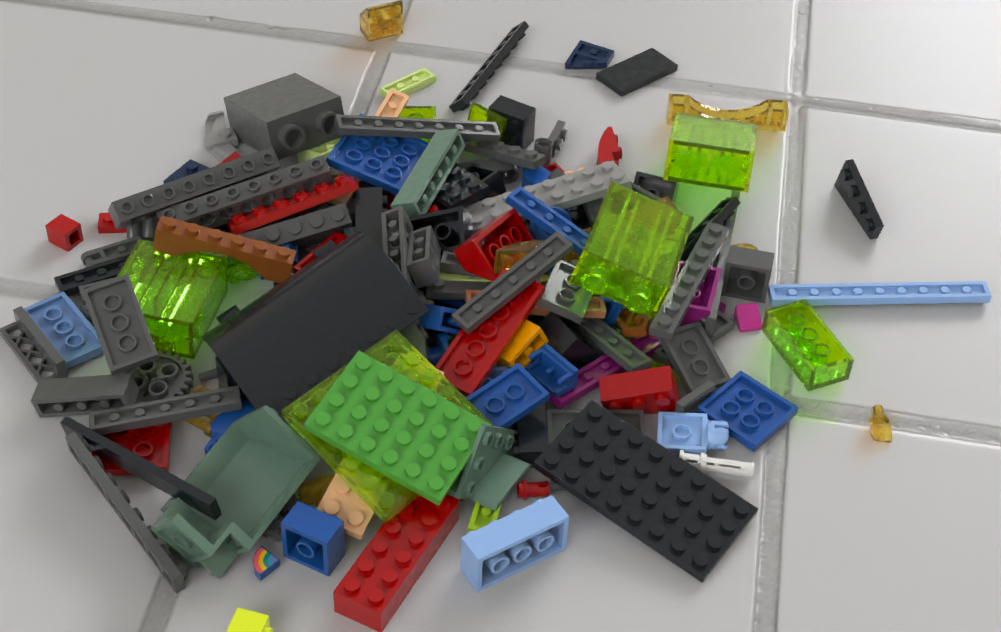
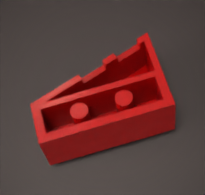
[599,365,680,414]

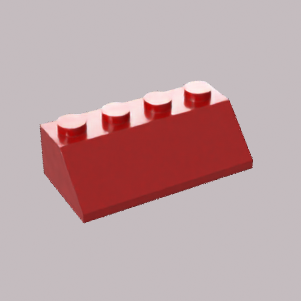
[453,207,538,282]

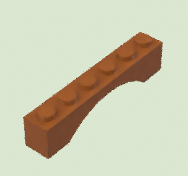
[152,216,296,283]

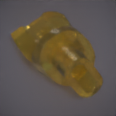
[868,405,892,443]

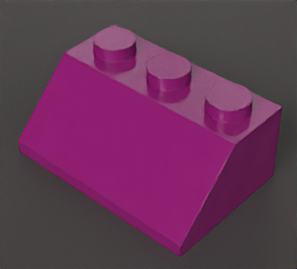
[666,260,722,327]

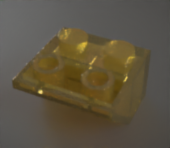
[360,0,403,42]

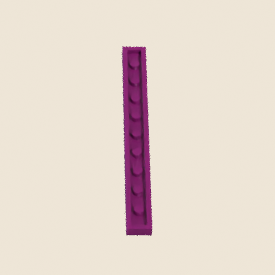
[549,301,726,409]

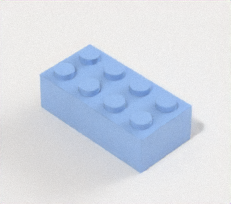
[460,495,569,592]

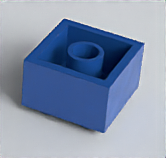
[281,501,345,576]

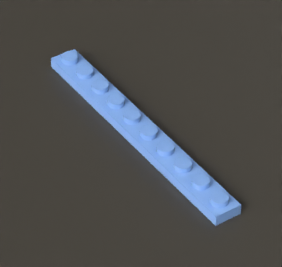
[767,281,992,306]

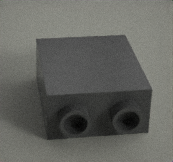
[223,73,344,160]

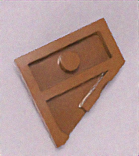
[615,307,656,338]

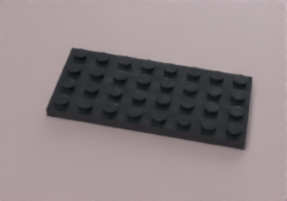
[533,400,758,583]

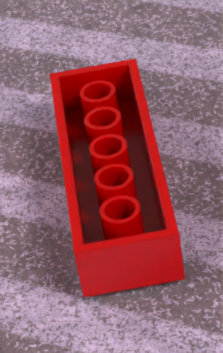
[333,489,460,632]

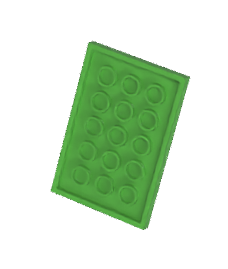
[304,351,491,506]

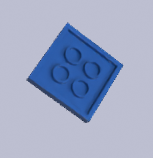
[696,371,799,452]

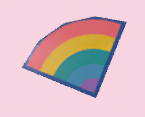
[253,545,280,581]

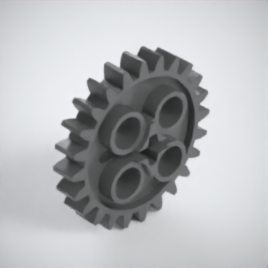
[119,350,194,404]

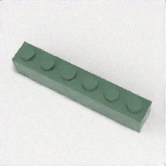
[390,128,465,217]

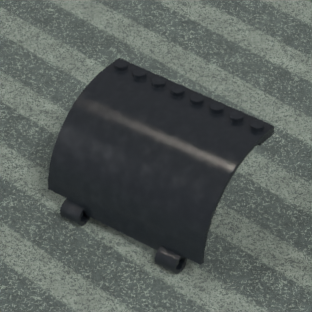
[201,230,429,416]

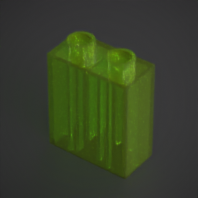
[663,112,757,193]
[569,181,694,318]
[116,239,228,359]

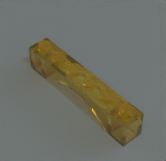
[666,94,789,132]

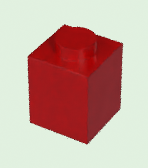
[45,214,84,252]

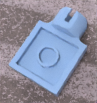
[657,412,729,455]

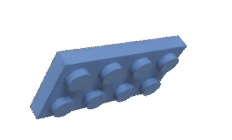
[24,291,103,369]

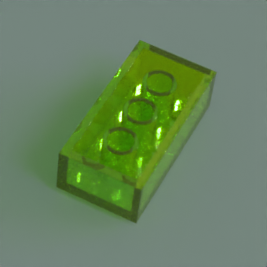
[761,299,854,391]

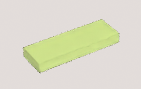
[379,68,437,98]

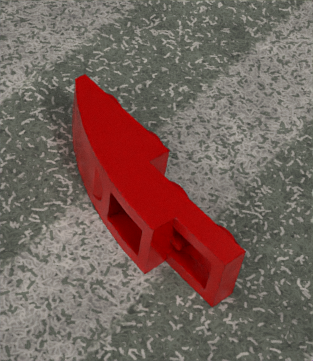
[596,127,622,165]

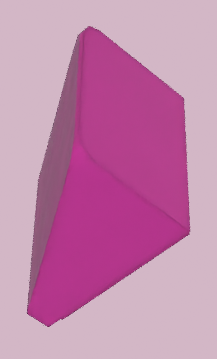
[733,303,762,332]

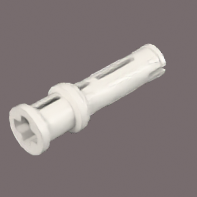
[679,450,755,478]

